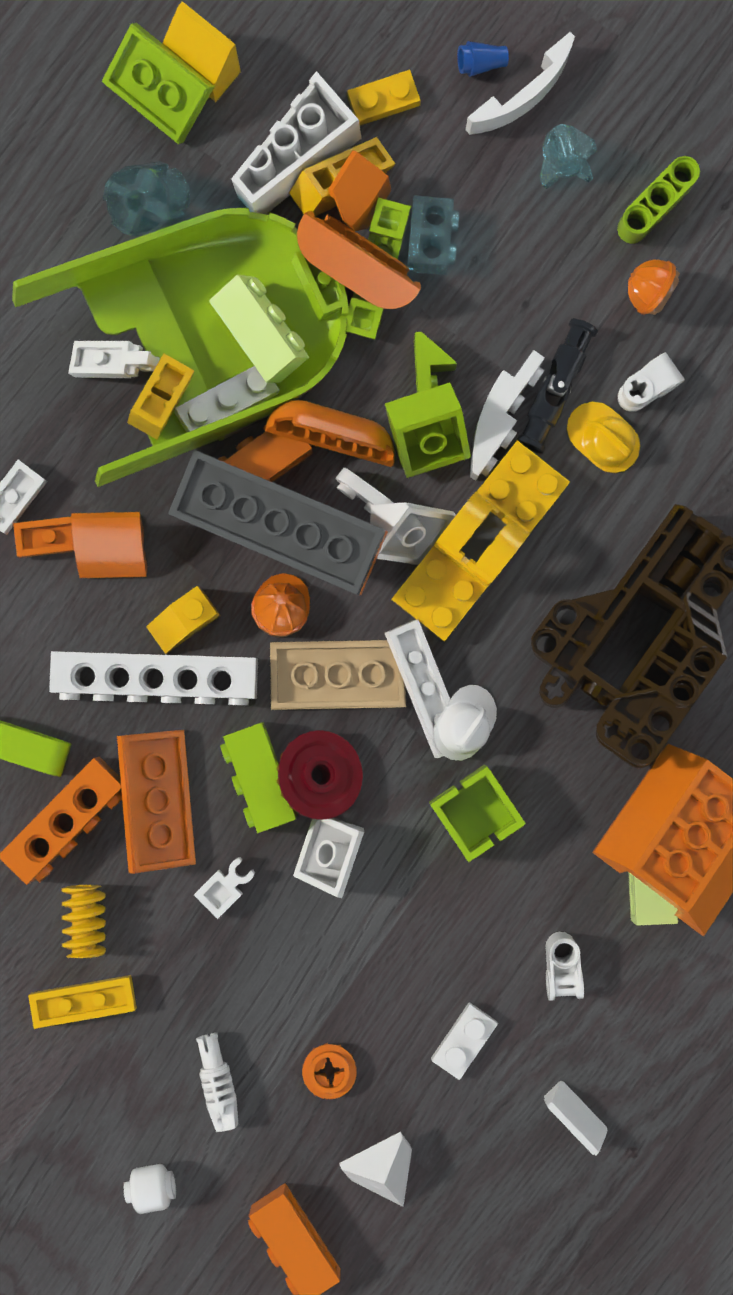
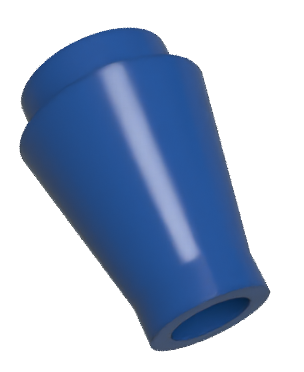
[457,41,509,77]

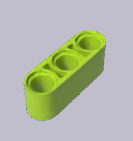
[617,156,700,244]
[0,720,72,777]

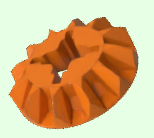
[302,1043,357,1099]

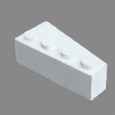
[231,71,362,214]

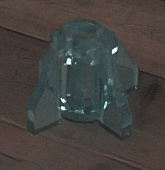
[540,124,597,189]

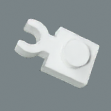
[194,857,255,919]

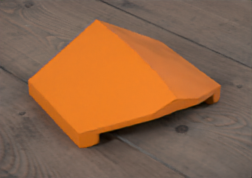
[328,150,391,231]

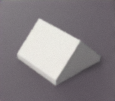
[370,502,456,565]
[293,818,364,898]

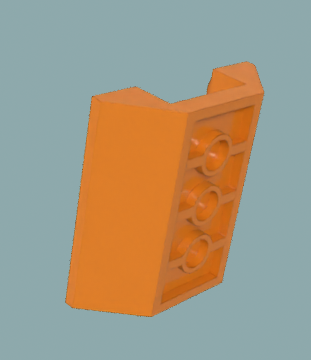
[592,744,733,936]

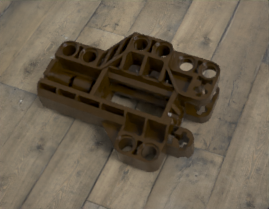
[531,504,733,769]

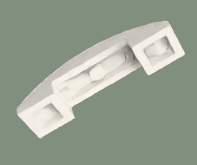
[466,32,575,135]

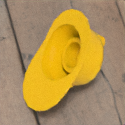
[567,401,640,473]

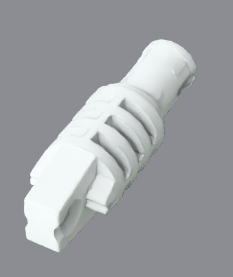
[196,1033,238,1132]

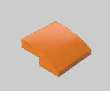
[71,512,148,578]

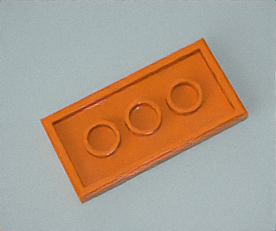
[117,730,196,874]

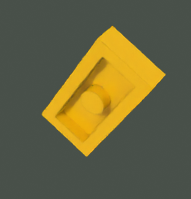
[347,70,421,126]

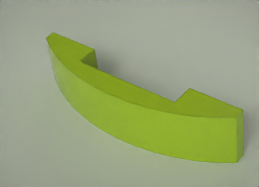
[346,197,411,340]

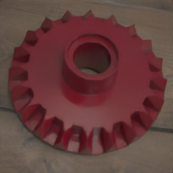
[276,730,363,819]

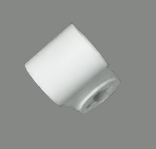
[617,352,685,412]
[545,932,584,1001]

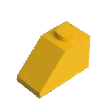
[146,586,221,654]

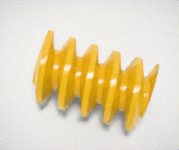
[61,885,106,958]

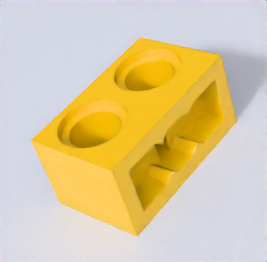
[127,353,194,440]

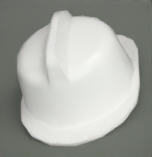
[433,685,497,761]

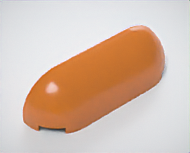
[297,211,421,309]
[265,400,395,467]

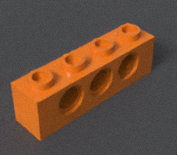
[0,757,122,885]

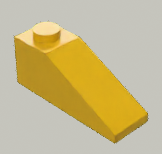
[289,137,396,217]

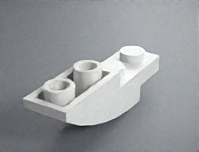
[470,350,545,481]

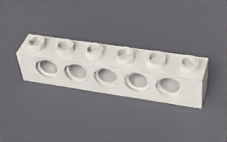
[49,651,258,705]

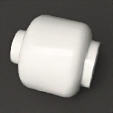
[124,1164,176,1214]

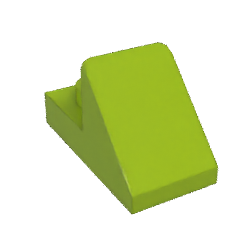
[414,332,457,393]

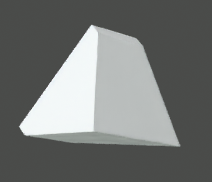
[339,1132,412,1207]

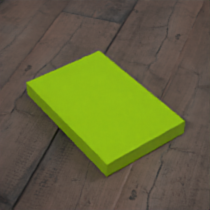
[101,23,215,144]

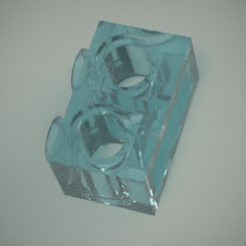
[407,195,459,275]

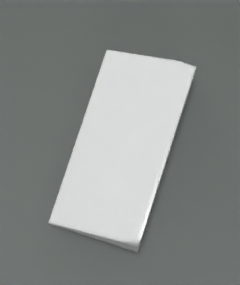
[544,1081,607,1156]

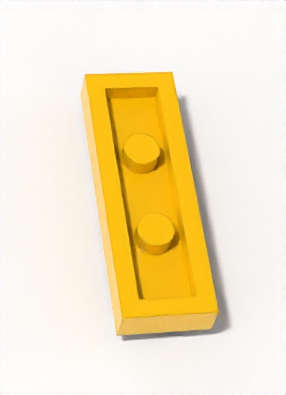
[28,975,137,1029]

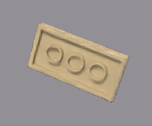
[270,640,406,710]

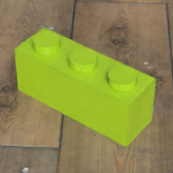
[220,722,298,833]

